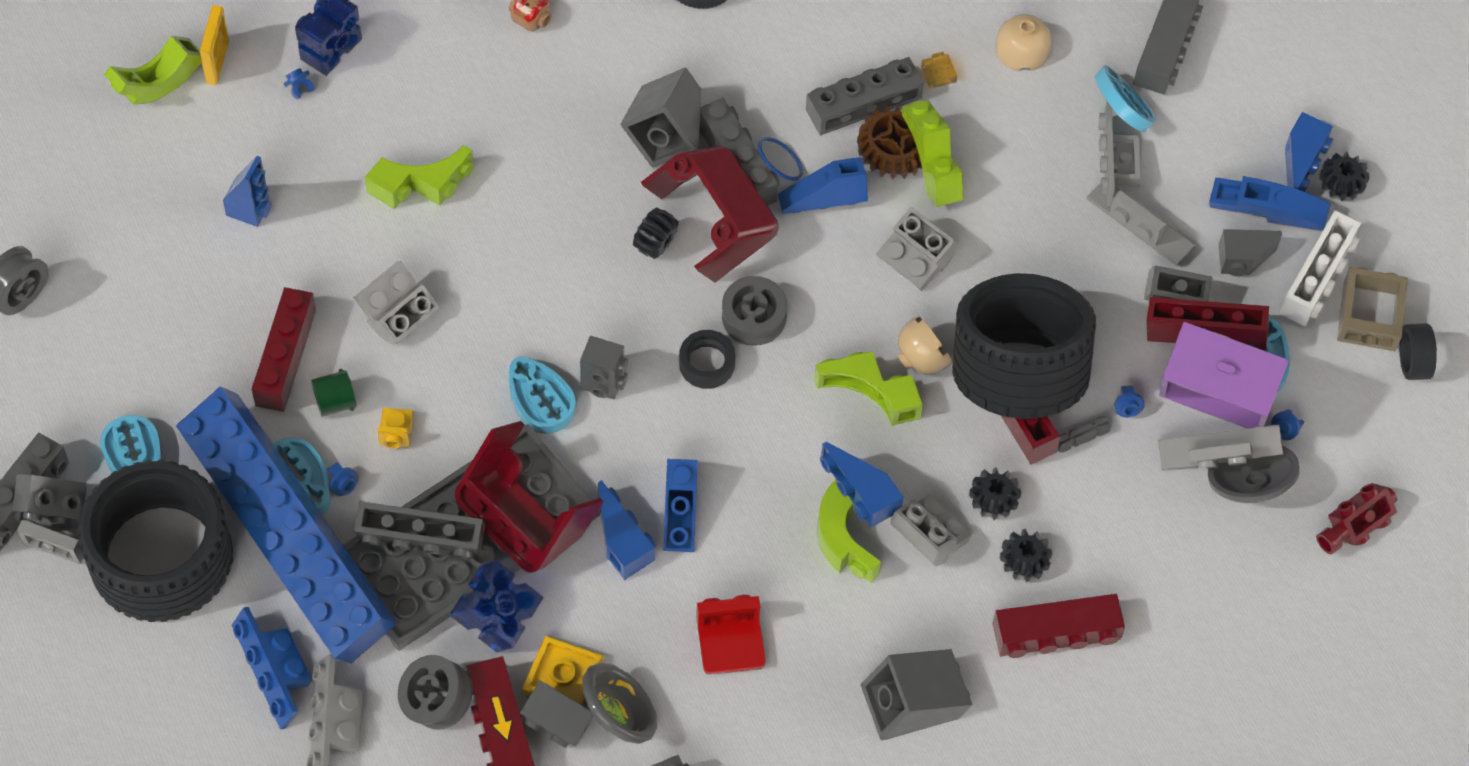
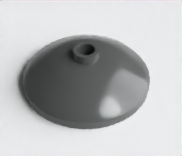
[1208,446,1300,503]

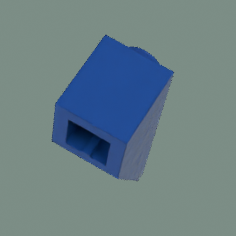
[1285,112,1333,192]
[223,156,272,227]
[778,157,868,214]
[820,441,904,528]
[663,458,698,552]
[598,480,656,580]

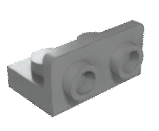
[17,517,84,564]

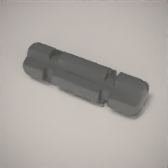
[1057,416,1111,453]

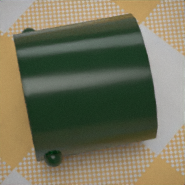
[311,369,357,417]

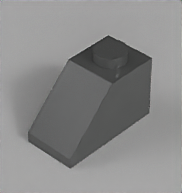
[1219,229,1282,276]

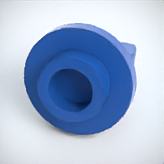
[283,68,314,99]
[1114,385,1145,417]
[1271,409,1304,441]
[327,462,359,496]

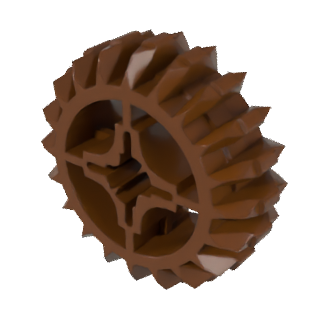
[857,106,922,180]

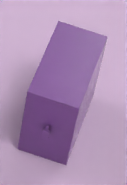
[1159,322,1289,429]

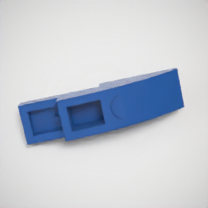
[1209,176,1330,231]

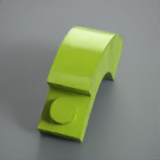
[104,36,202,104]
[817,479,881,583]

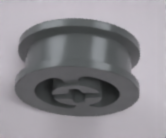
[0,246,48,315]
[722,276,787,346]
[397,655,473,730]

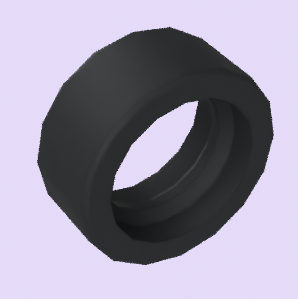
[1399,323,1437,380]
[679,330,735,389]

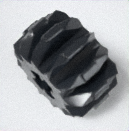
[1319,151,1369,201]
[633,207,678,259]
[969,467,1021,520]
[999,528,1053,583]

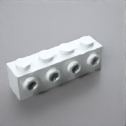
[1279,210,1361,327]

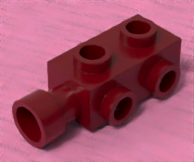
[1316,483,1398,555]

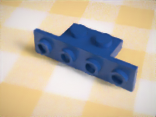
[232,607,312,729]

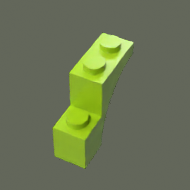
[902,100,963,207]
[365,145,474,209]
[814,351,923,426]

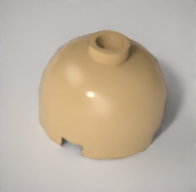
[996,14,1052,71]
[897,314,953,375]

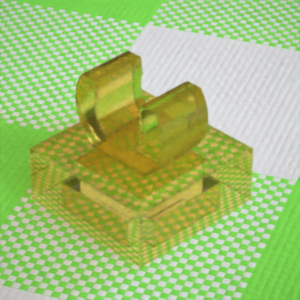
[921,52,957,89]

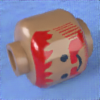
[509,0,552,32]

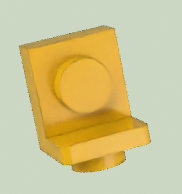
[377,408,413,449]

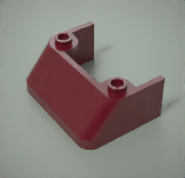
[641,146,779,283]
[455,421,604,573]

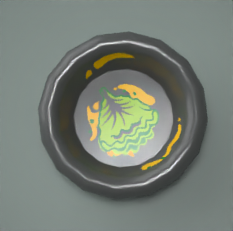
[582,662,657,744]

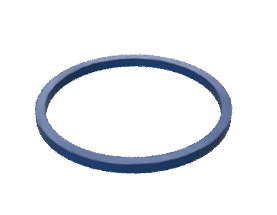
[758,137,803,181]

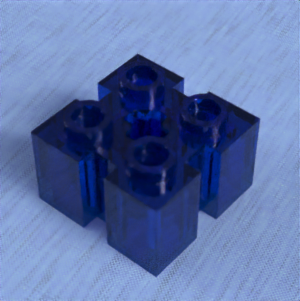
[295,0,362,76]
[449,560,544,653]

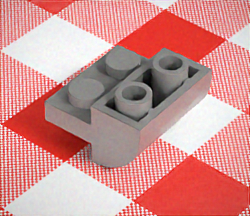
[876,206,957,291]
[353,261,440,344]
[891,494,973,566]

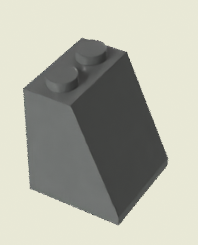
[620,67,702,168]
[860,649,973,740]

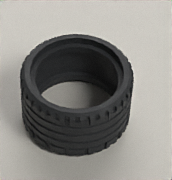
[952,273,1096,419]
[78,460,233,622]

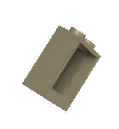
[1337,267,1408,352]

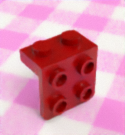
[696,594,766,675]

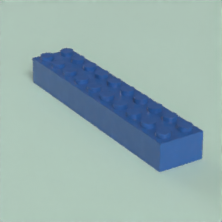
[176,386,398,664]

